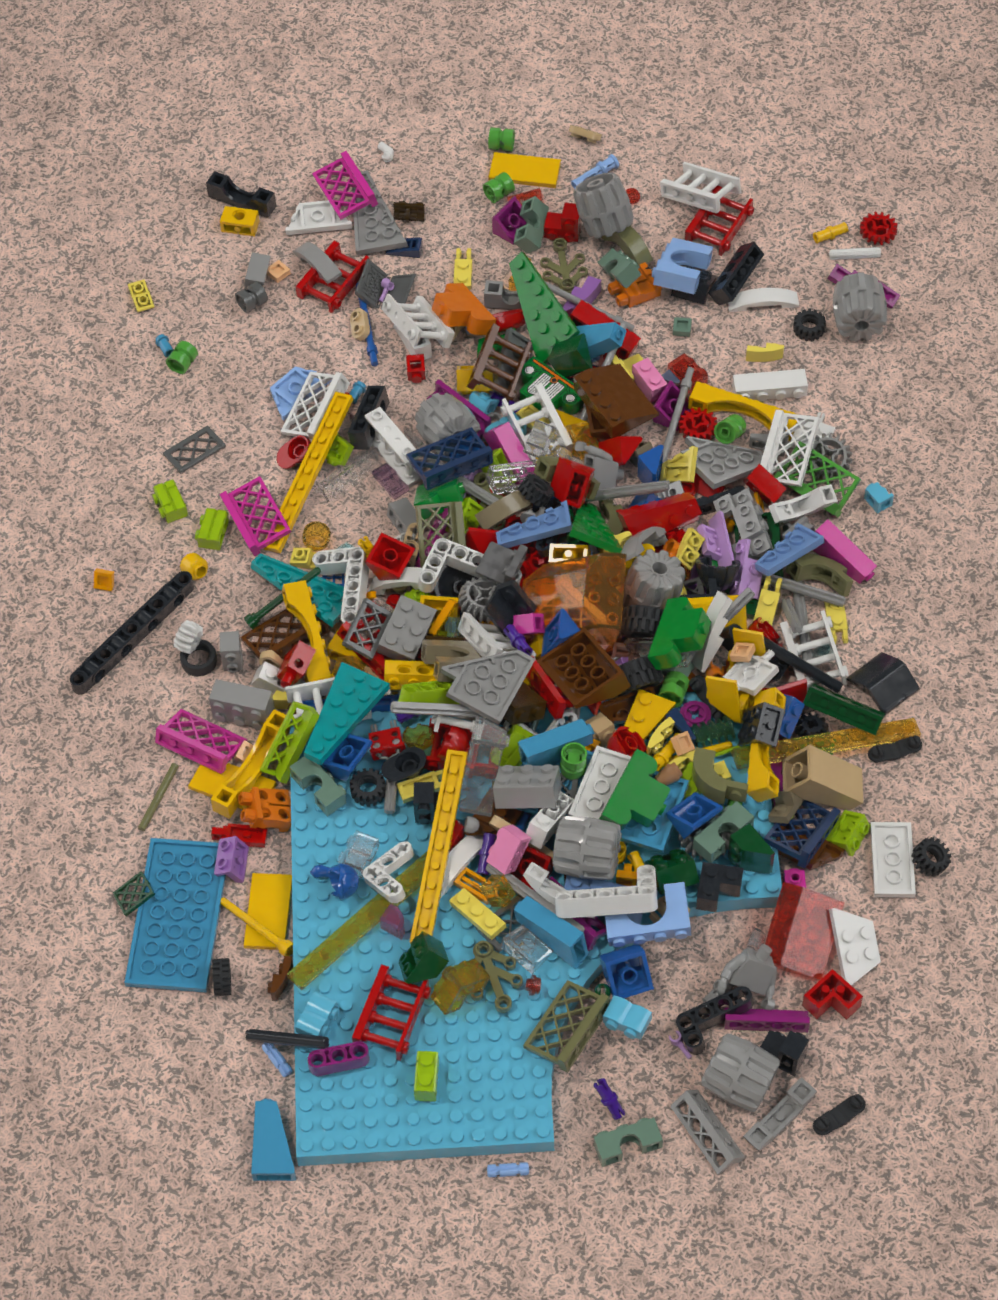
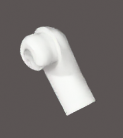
[378,142,394,162]

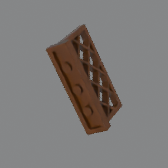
[240,609,330,660]

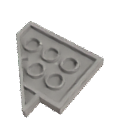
[681,436,763,489]
[440,650,535,725]

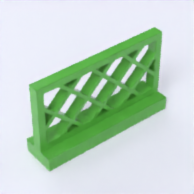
[774,441,861,517]

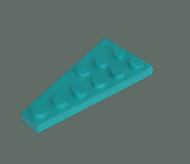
[251,553,344,627]
[304,662,390,765]

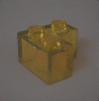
[430,958,490,1015]

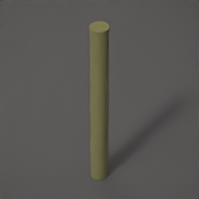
[138,763,179,831]

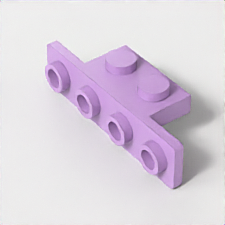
[697,511,734,567]
[729,539,762,599]

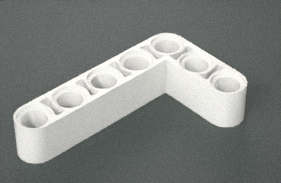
[418,538,522,593]
[312,547,369,629]
[554,865,658,918]

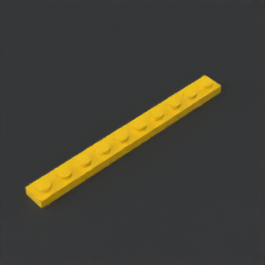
[264,391,353,554]
[410,749,468,944]

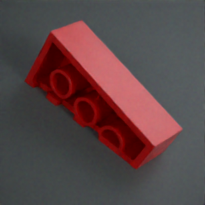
[570,300,641,360]
[616,492,702,544]

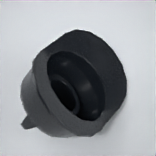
[381,747,426,781]

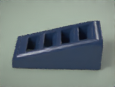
[386,237,423,258]
[665,707,696,747]

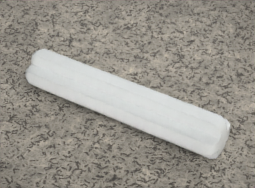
[829,247,881,260]

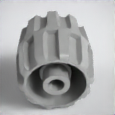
[573,173,634,239]
[833,272,887,341]
[415,393,481,457]
[622,549,685,610]
[553,816,622,881]
[701,1034,780,1112]

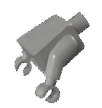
[574,441,624,489]
[713,944,777,1010]

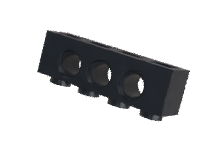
[708,242,764,305]
[347,385,390,450]

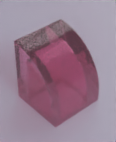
[380,904,405,940]

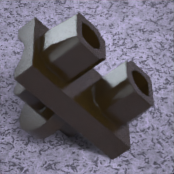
[393,201,425,223]

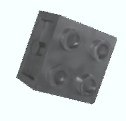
[475,542,528,584]

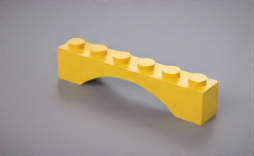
[688,381,798,441]
[282,580,334,683]
[747,687,786,803]
[211,709,290,819]

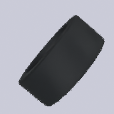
[180,640,217,677]

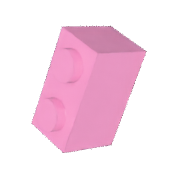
[632,358,667,403]
[486,824,532,875]

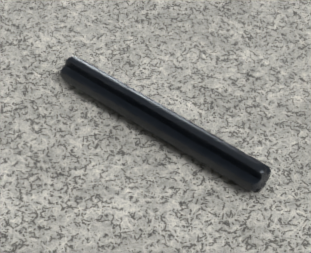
[764,636,843,693]
[245,1029,330,1049]

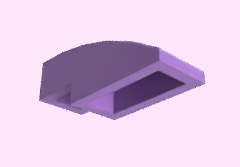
[563,276,601,317]

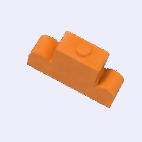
[432,283,496,335]

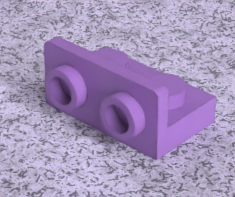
[214,836,249,883]

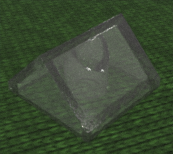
[501,924,553,975]

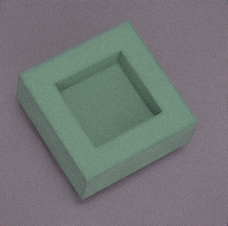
[673,317,692,337]

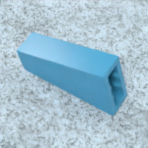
[576,322,626,359]
[518,718,594,766]
[514,896,589,969]
[251,1099,296,1181]

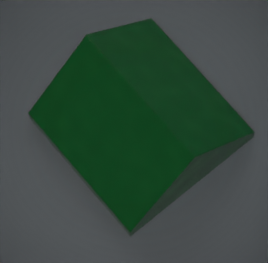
[548,333,593,378]

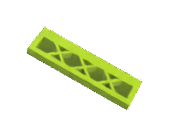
[260,701,320,784]

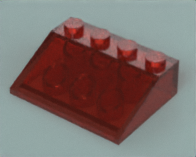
[765,882,845,981]

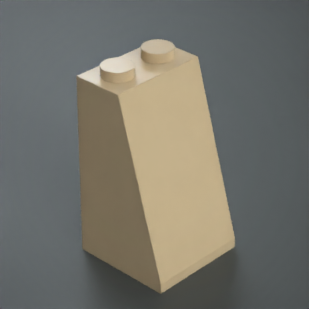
[782,745,863,810]

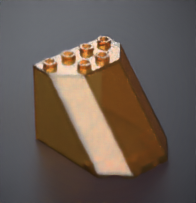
[522,552,627,647]

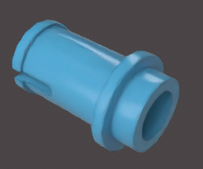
[155,334,174,357]
[350,381,366,404]

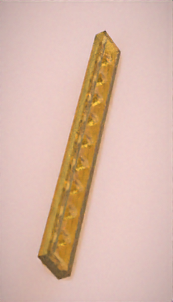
[731,718,921,769]
[287,851,427,991]

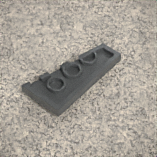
[493,328,534,397]

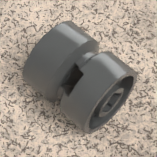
[235,281,268,313]

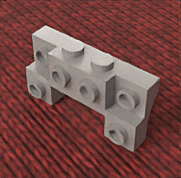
[713,488,774,560]

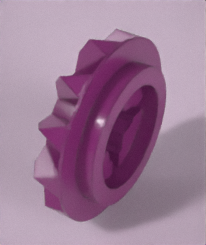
[680,701,711,730]

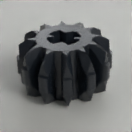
[795,712,829,746]

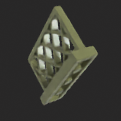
[415,501,466,568]
[523,980,610,1073]

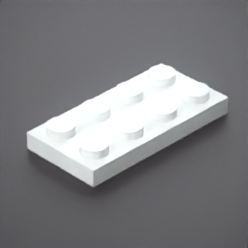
[568,746,631,819]
[870,822,916,898]

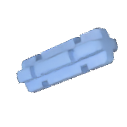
[262,1043,292,1077]
[487,1162,529,1177]

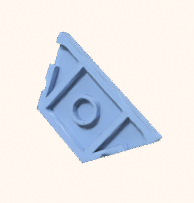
[270,366,332,421]

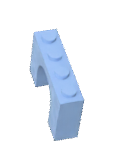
[652,238,713,294]
[605,882,692,947]

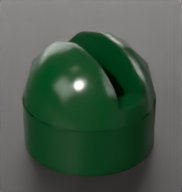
[594,983,611,998]

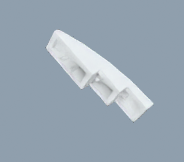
[692,591,733,673]

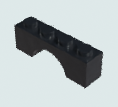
[206,171,276,218]

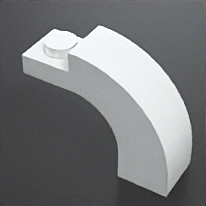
[769,484,838,524]

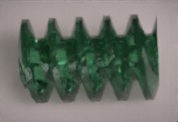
[691,716,736,747]

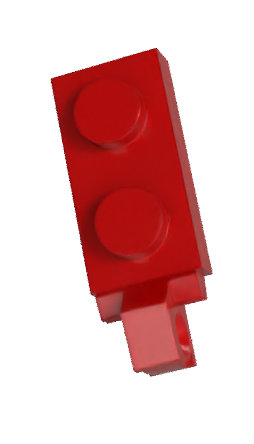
[211,823,268,848]

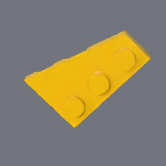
[624,689,676,740]

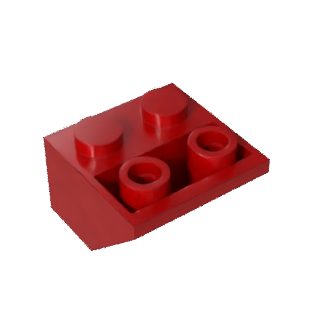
[551,457,595,509]

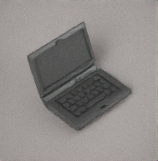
[355,259,416,310]

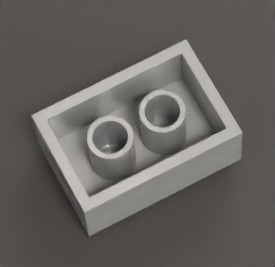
[377,595,437,661]
[209,679,275,730]
[493,764,562,809]

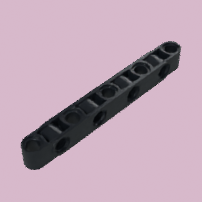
[70,571,194,695]

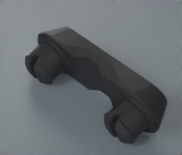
[689,675,728,722]
[868,735,922,763]
[813,1094,866,1135]

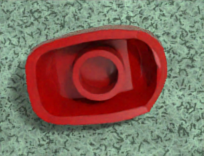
[492,309,525,333]

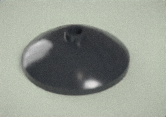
[434,558,479,611]

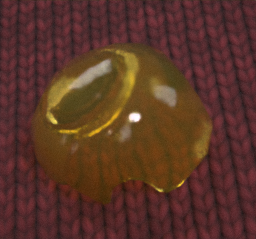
[302,521,331,551]
[402,723,435,751]

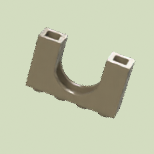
[421,639,481,682]

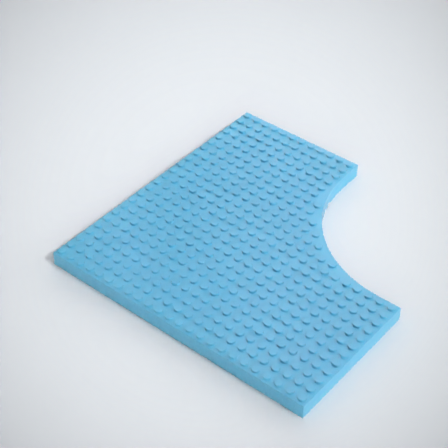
[290,692,783,1166]

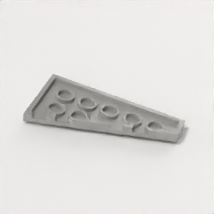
[352,170,408,256]

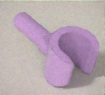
[379,278,394,302]
[669,1031,692,1059]

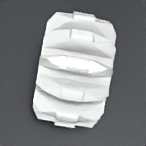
[174,620,203,654]

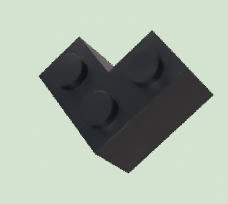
[413,782,439,824]
[696,862,744,912]
[760,1030,809,1077]

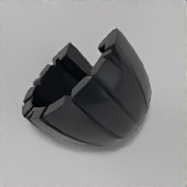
[696,555,741,592]

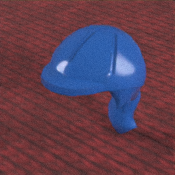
[310,863,359,900]

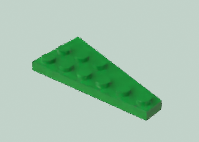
[509,251,580,364]
[569,502,622,555]

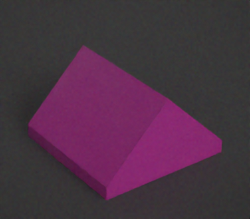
[492,196,527,245]
[653,380,691,431]

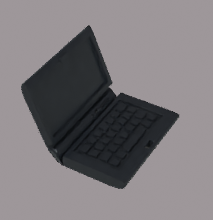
[846,652,920,715]

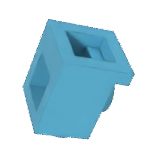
[469,391,500,415]
[864,482,894,514]

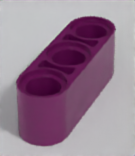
[307,1041,370,1076]

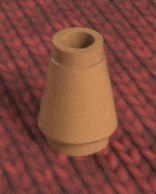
[653,762,683,786]

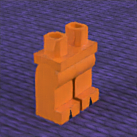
[608,262,662,308]
[237,787,291,832]

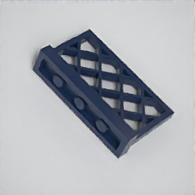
[406,427,493,490]
[764,800,841,869]

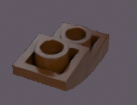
[268,956,293,1001]

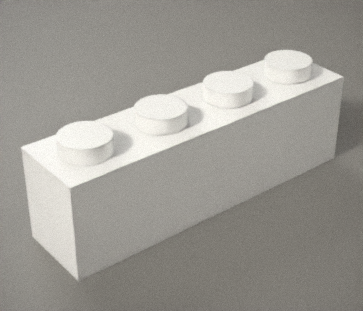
[732,369,808,401]

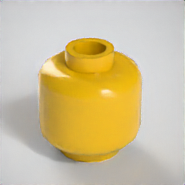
[180,553,208,580]

